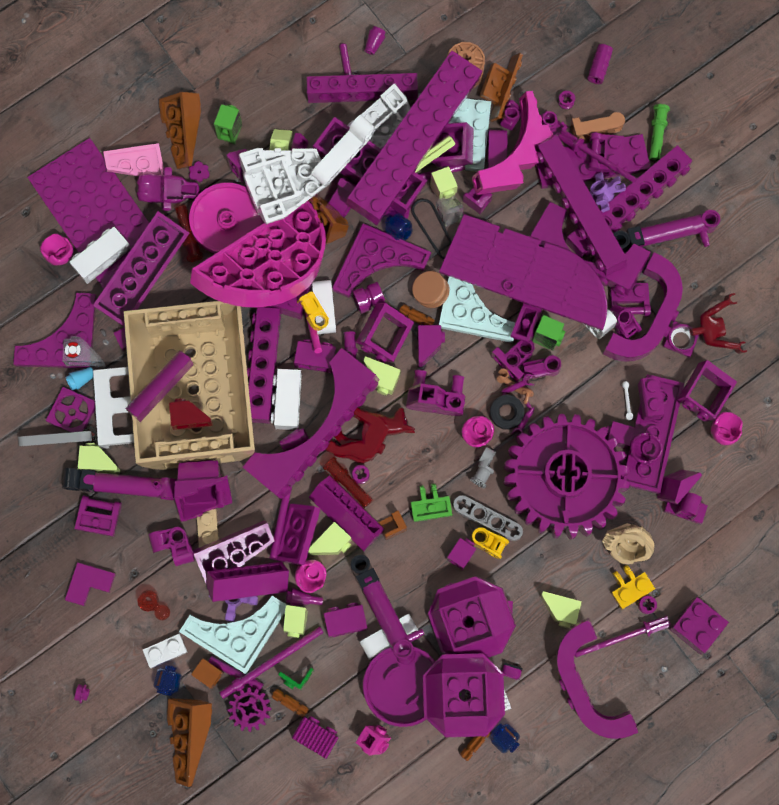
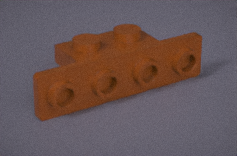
[480,53,523,122]

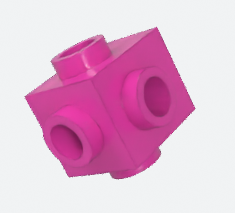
[356,725,391,756]

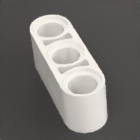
[312,280,336,334]
[359,614,418,660]

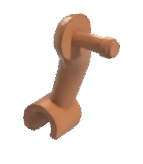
[497,369,534,404]

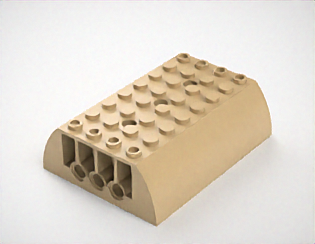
[124,301,255,470]

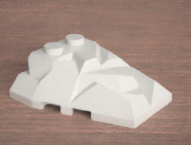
[347,84,411,149]
[239,148,328,224]

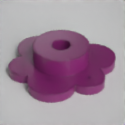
[189,161,210,182]

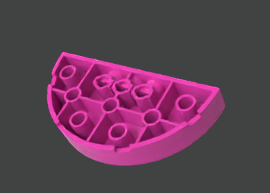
[190,201,326,307]

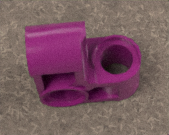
[148,527,195,566]

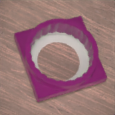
[664,322,699,358]

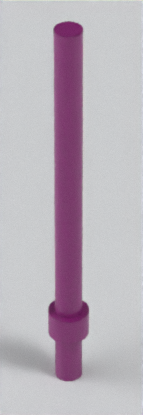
[219,626,324,699]

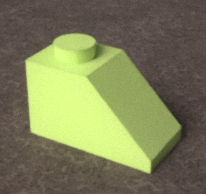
[269,129,292,151]
[430,166,458,199]
[364,356,401,395]
[78,443,120,474]
[308,522,352,555]
[540,591,581,628]
[283,605,308,638]

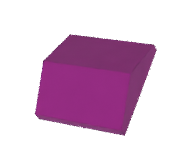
[657,469,702,504]

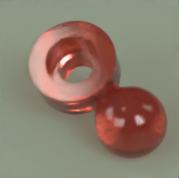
[138,590,170,621]

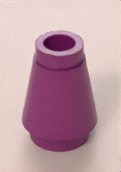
[364,26,386,55]
[280,428,309,451]

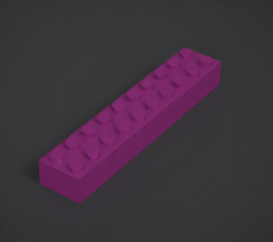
[346,51,483,225]

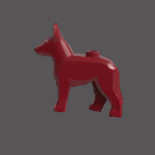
[326,407,415,463]

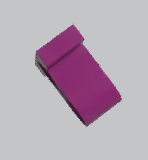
[329,178,357,217]
[491,340,535,383]
[664,492,708,525]

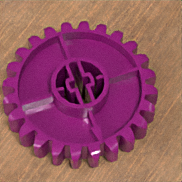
[503,413,630,540]

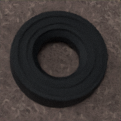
[490,395,524,429]

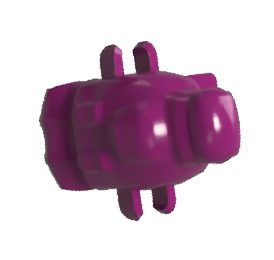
[137,167,200,211]

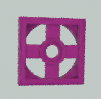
[46,387,96,433]

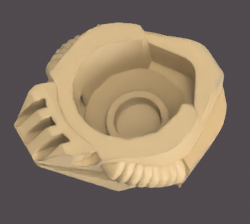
[602,523,654,564]

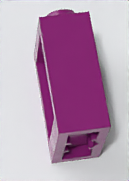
[356,303,414,363]
[677,360,737,422]

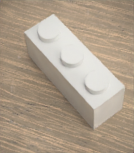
[70,227,131,284]
[271,369,302,430]

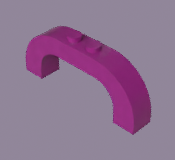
[603,252,683,362]
[557,618,639,739]

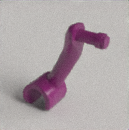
[501,374,536,395]
[512,401,535,434]

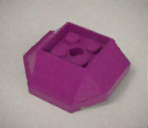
[428,576,516,658]
[422,653,505,737]

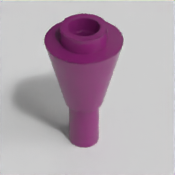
[286,587,323,606]

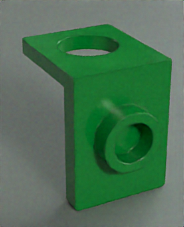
[278,668,314,690]

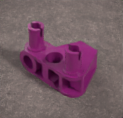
[406,370,466,416]

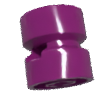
[352,282,386,314]

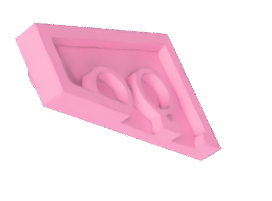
[103,143,164,176]

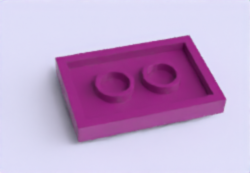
[274,504,321,565]

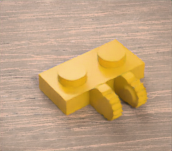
[611,565,655,610]

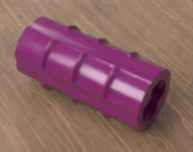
[587,44,613,84]

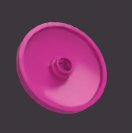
[189,183,264,254]

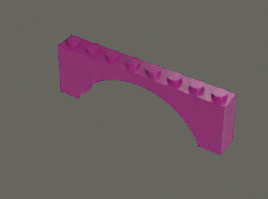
[242,348,380,499]

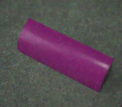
[125,350,194,422]
[309,476,385,551]
[207,562,289,602]

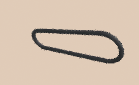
[411,199,452,259]

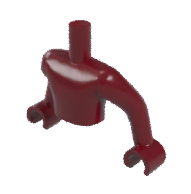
[690,293,747,354]

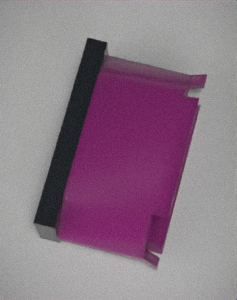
[502,663,523,681]

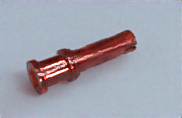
[175,205,204,262]
[323,456,373,508]

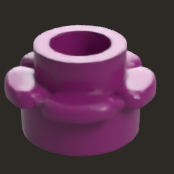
[74,684,90,704]

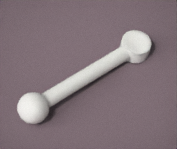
[622,381,633,421]

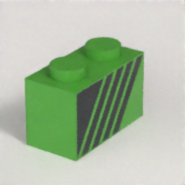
[214,104,242,144]
[533,315,566,351]

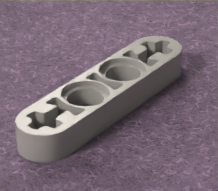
[18,431,92,446]
[453,496,523,541]

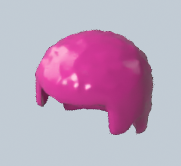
[40,234,73,266]
[711,412,743,445]
[462,416,495,447]
[295,560,327,593]

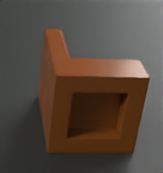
[378,510,407,540]
[191,659,224,689]

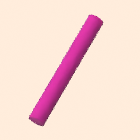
[304,310,322,353]

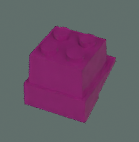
[174,460,232,522]

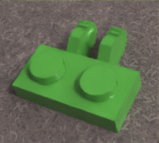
[411,484,452,522]

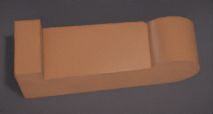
[570,112,625,140]

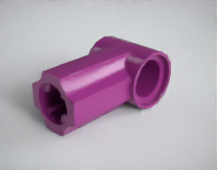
[523,355,561,379]

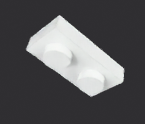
[143,634,188,669]

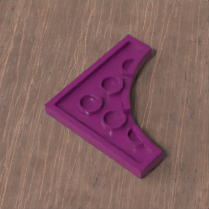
[332,224,431,298]
[14,293,96,368]

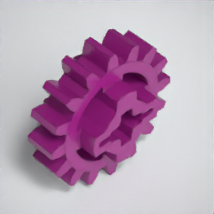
[228,688,272,732]

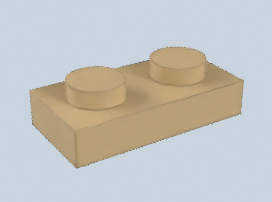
[197,509,219,548]

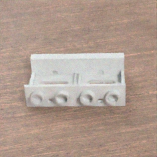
[93,367,134,449]

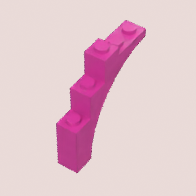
[472,91,553,195]

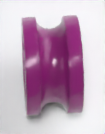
[558,91,575,109]
[352,465,370,484]
[638,596,657,614]

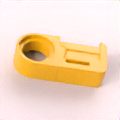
[297,292,329,331]

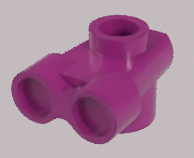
[501,100,521,130]
[541,110,569,138]

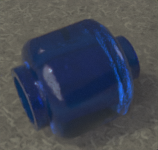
[385,214,413,241]
[153,665,182,696]
[490,723,520,754]

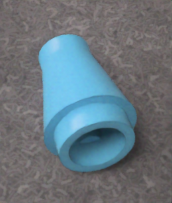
[65,367,94,390]

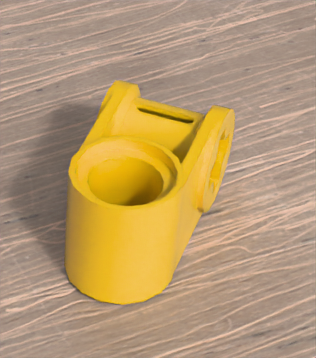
[470,528,509,559]

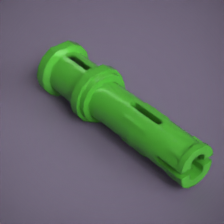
[649,104,670,161]

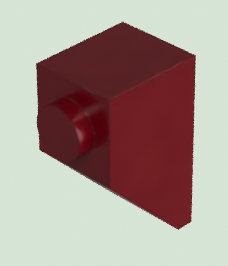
[169,398,213,430]

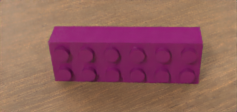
[313,117,427,216]
[93,211,189,327]

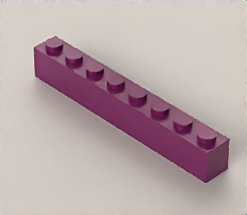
[536,136,627,276]

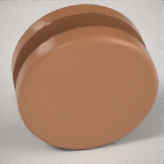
[412,271,450,309]

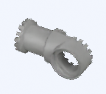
[470,447,496,488]

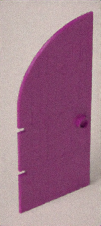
[439,214,607,330]

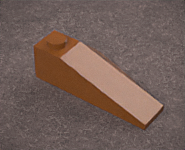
[159,92,201,169]
[308,194,349,244]
[167,698,212,787]

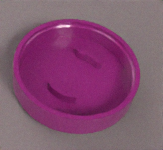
[363,647,435,727]

